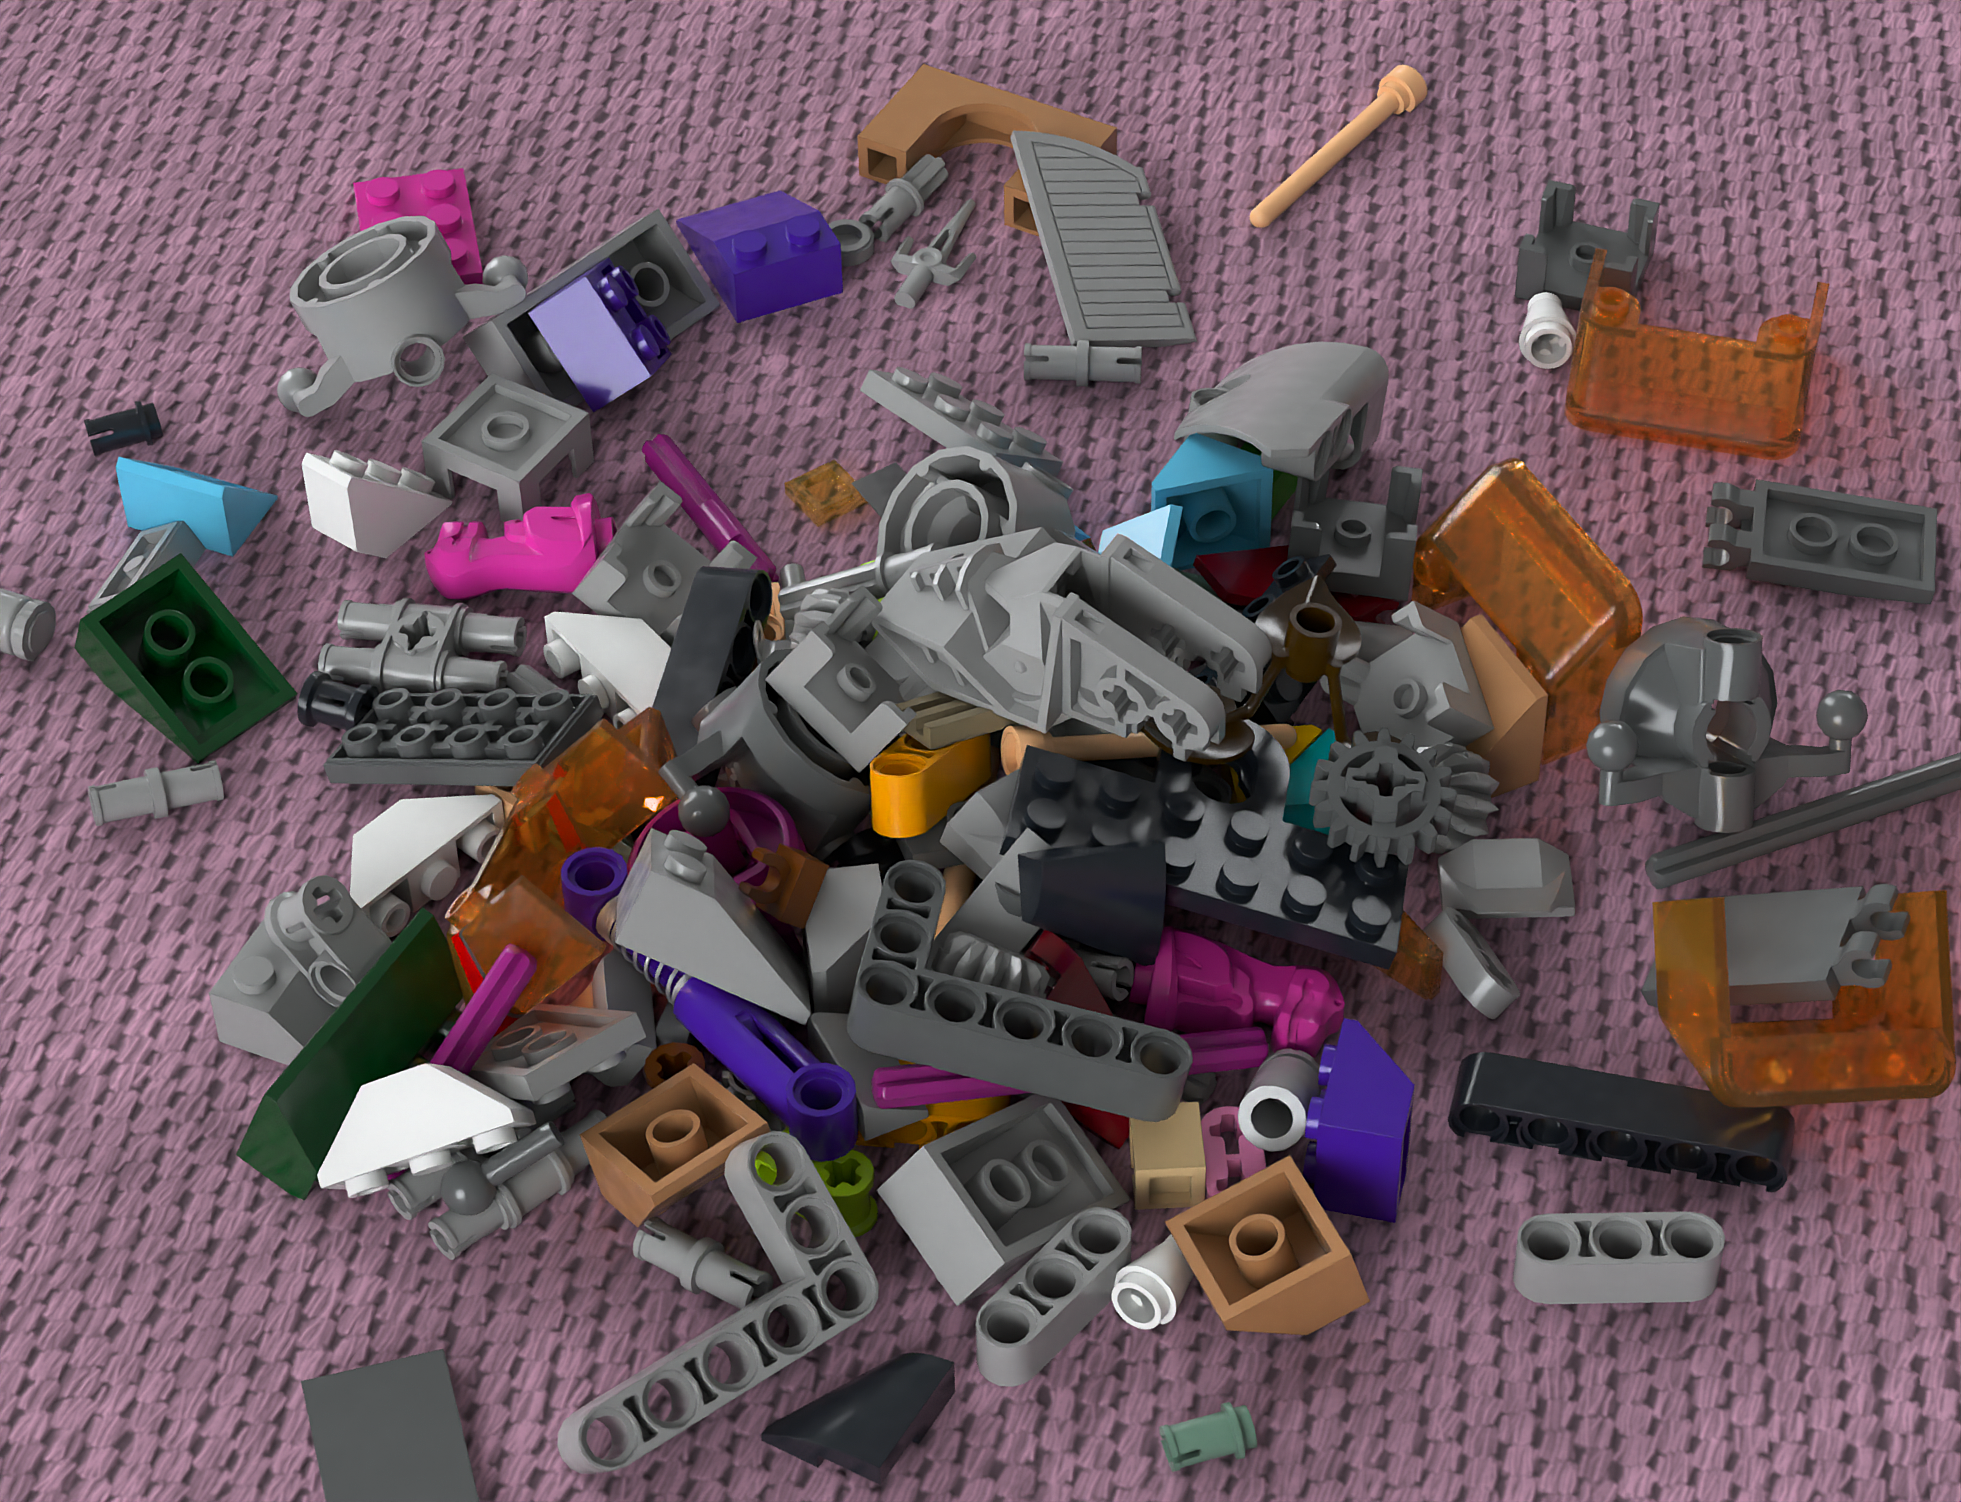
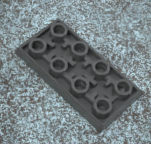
[323,688,604,787]

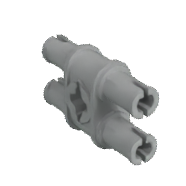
[318,598,527,694]
[387,1089,607,1260]

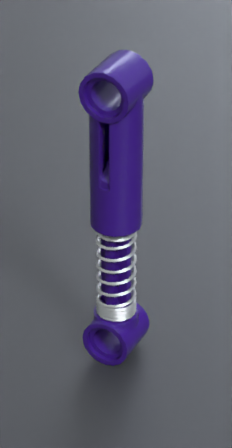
[561,847,858,1162]

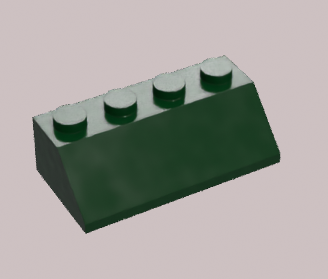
[236,907,471,1200]

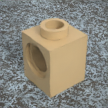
[1129,1102,1206,1210]

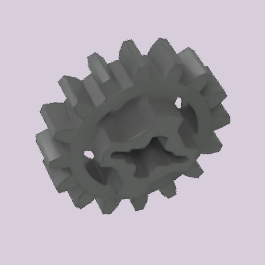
[1309,728,1457,868]

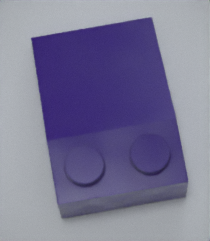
[676,190,843,323]

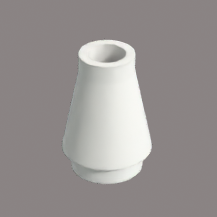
[1519,292,1577,369]
[1111,1234,1194,1329]

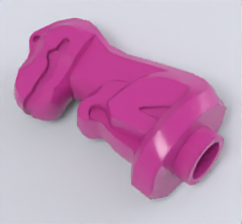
[424,493,617,600]
[1129,926,1345,1059]

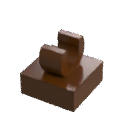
[738,843,829,929]

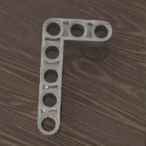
[557,1131,879,1474]

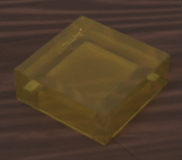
[784,460,868,527]

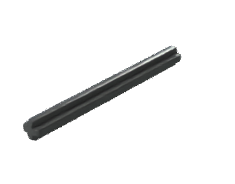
[1645,752,1961,889]

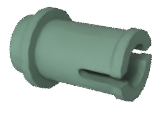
[1159,1402,1257,1472]

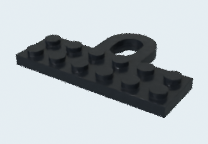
[999,719,1409,970]

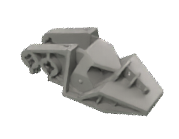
[871,527,1272,761]

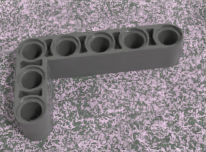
[847,860,1193,1122]

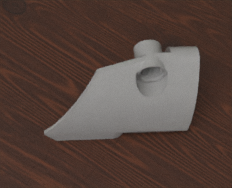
[1174,342,1389,481]

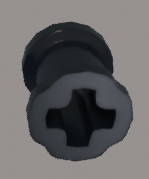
[297,671,379,731]

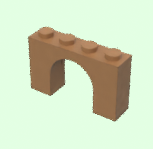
[857,64,1117,236]

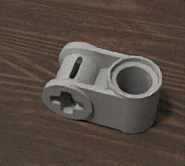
[264,875,392,1007]

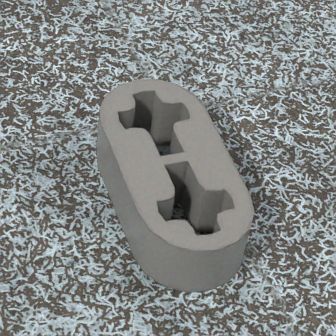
[1422,906,1520,1019]

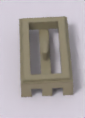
[895,691,1020,750]

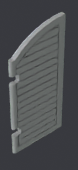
[1010,130,1197,347]

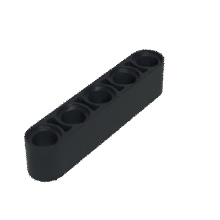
[620,566,772,842]
[1448,1052,1795,1192]

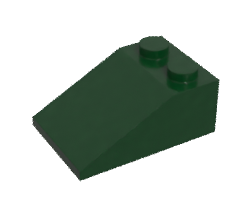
[74,553,298,763]

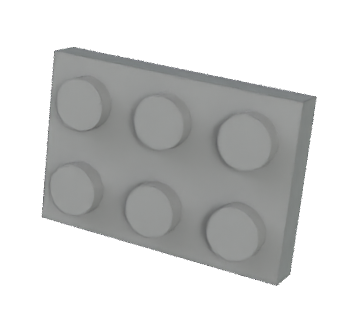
[860,367,1063,477]
[468,1003,646,1105]

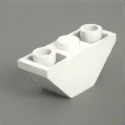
[302,450,453,558]
[543,611,671,746]
[350,794,507,938]
[317,1063,536,1198]

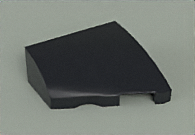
[1018,839,1166,966]
[761,1353,955,1485]

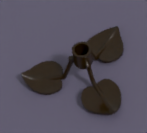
[1141,575,1416,765]

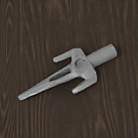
[890,199,977,309]

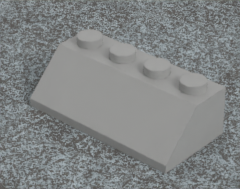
[462,208,720,407]

